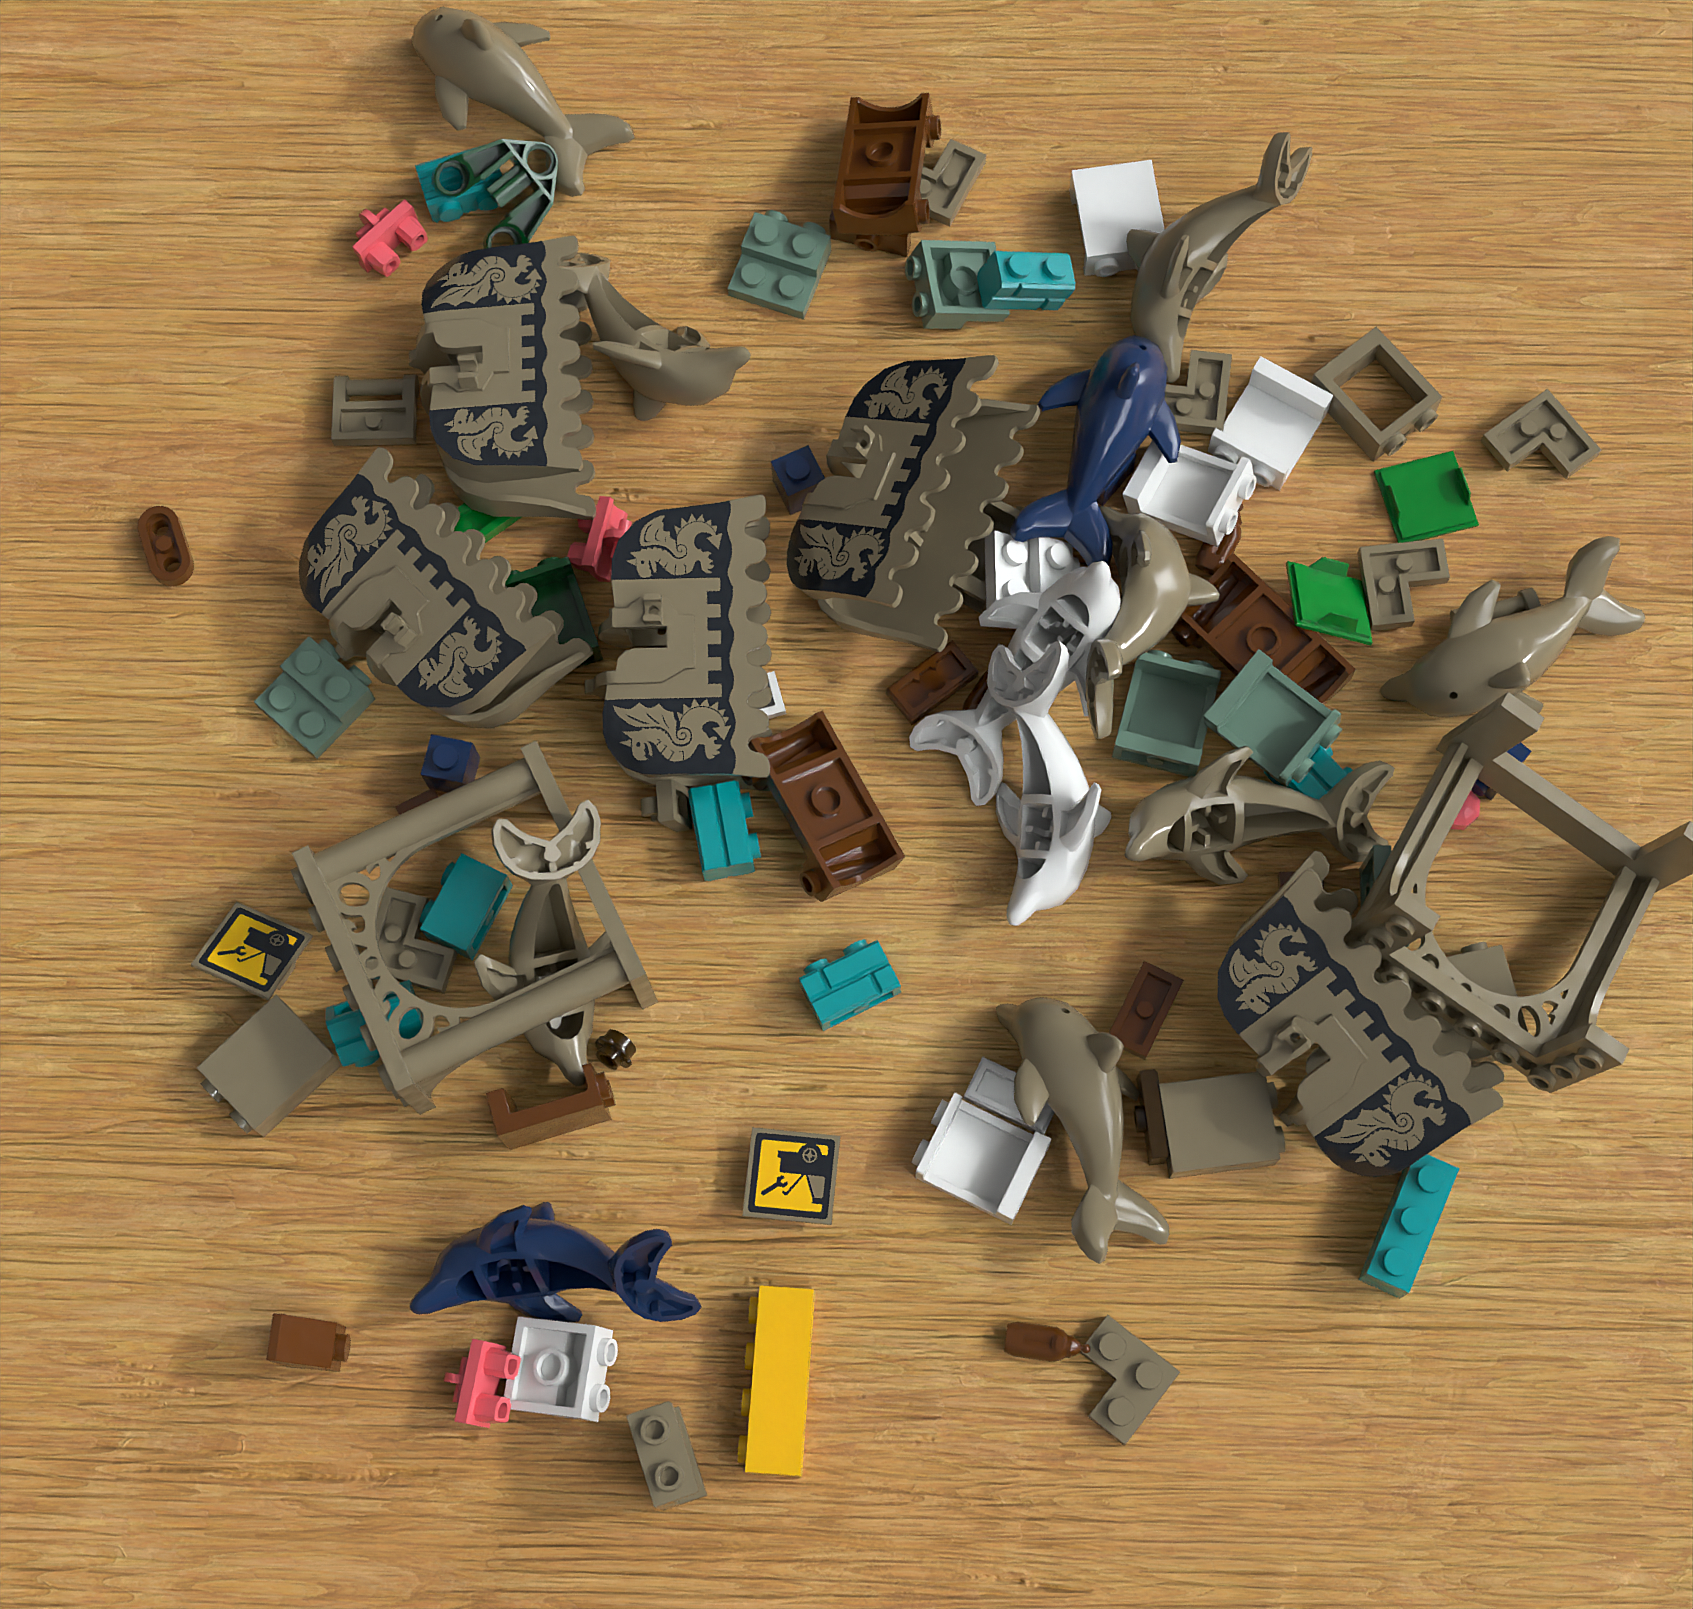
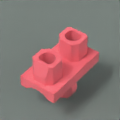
[352,199,428,277]
[567,496,632,582]
[444,1339,521,1428]

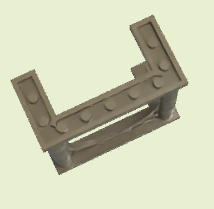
[1344,692,1693,1093]
[291,741,658,1115]

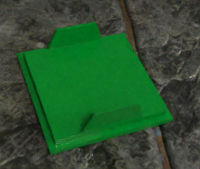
[1374,451,1479,543]
[1286,557,1373,646]

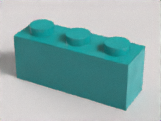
[1358,1154,1460,1299]

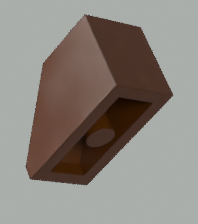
[266,1313,351,1372]

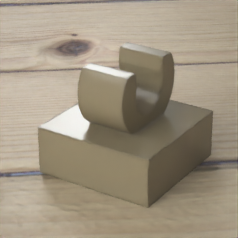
[641,778,692,832]

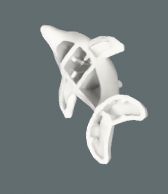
[909,561,1120,806]
[987,640,1111,926]

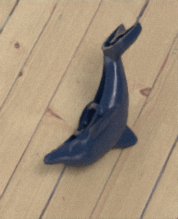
[1010,335,1181,566]
[409,1202,702,1322]

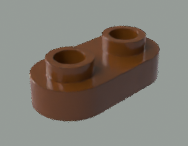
[137,506,194,587]

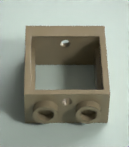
[1311,327,1442,462]

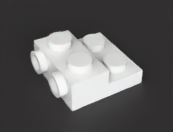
[985,530,1080,609]
[504,1317,618,1422]

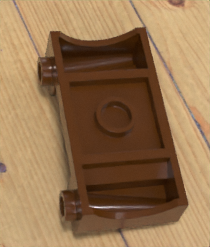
[832,93,941,236]
[1171,553,1356,705]
[741,710,905,902]

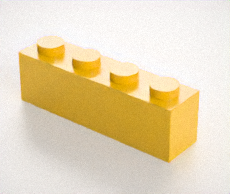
[738,1286,815,1478]

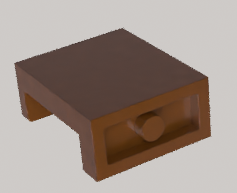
[486,1063,616,1150]

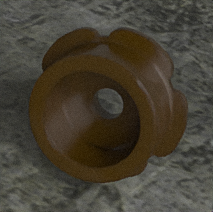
[595,1029,636,1070]

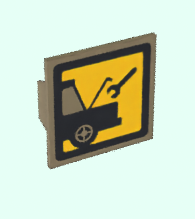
[191,902,313,1001]
[742,1127,841,1225]

